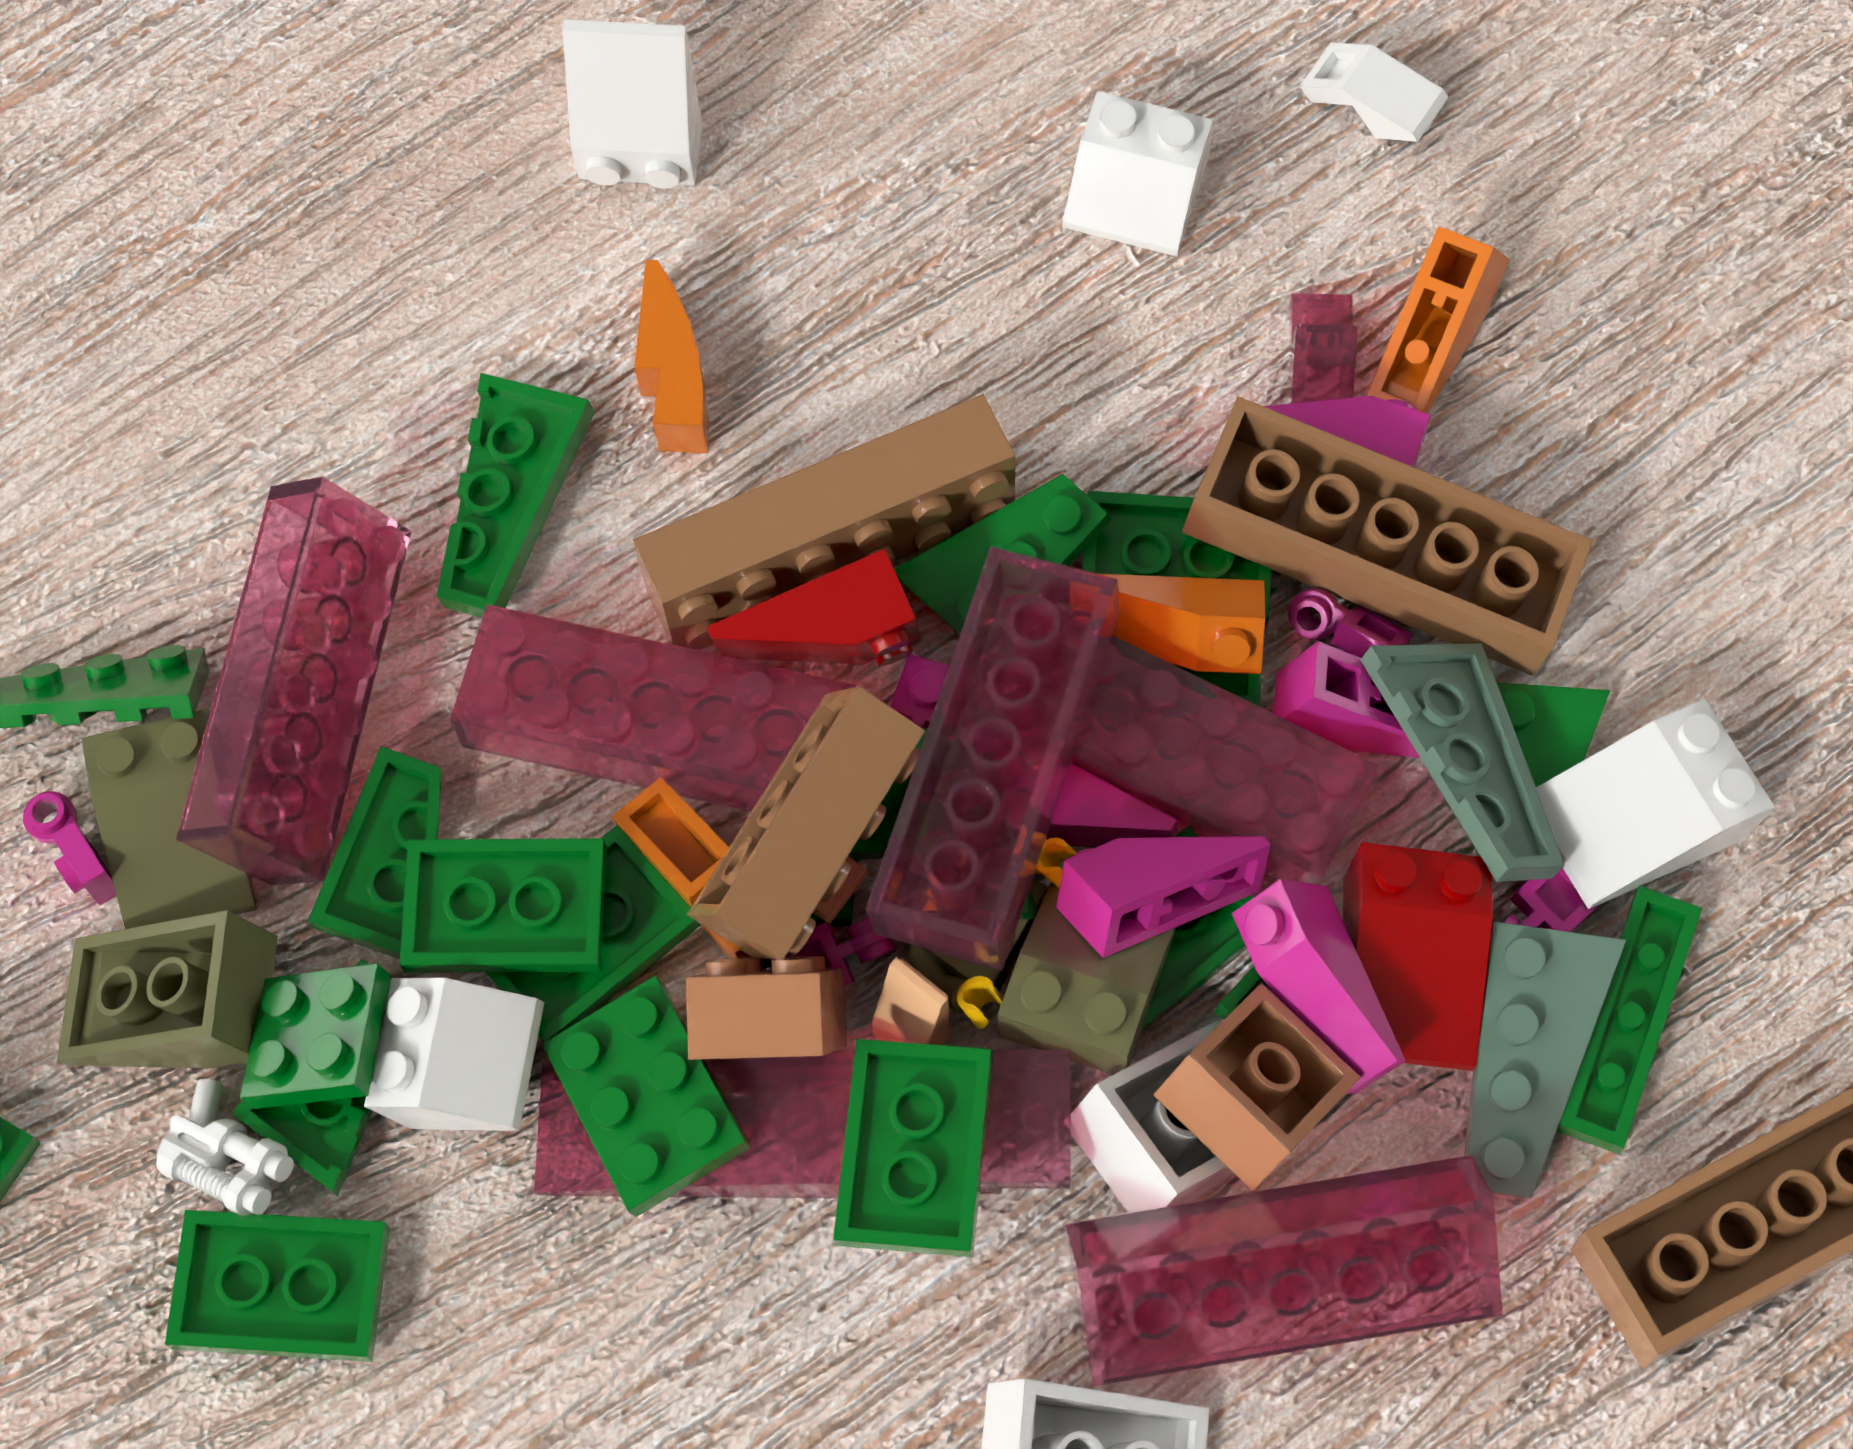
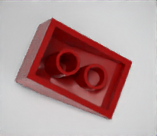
[707,548,921,667]
[1343,842,1493,1071]

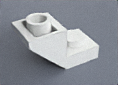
[1300,42,1449,142]

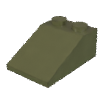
[81,708,257,929]
[998,862,1177,1075]
[57,910,278,1068]

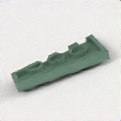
[1360,643,1565,882]
[1461,922,1626,1198]

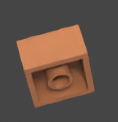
[686,956,847,1060]
[1154,983,1361,1191]

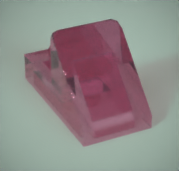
[1290,293,1358,404]

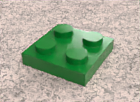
[240,963,391,1109]

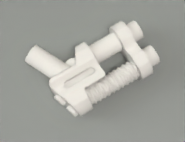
[156,1079,294,1216]

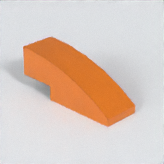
[634,260,709,453]
[611,777,766,963]

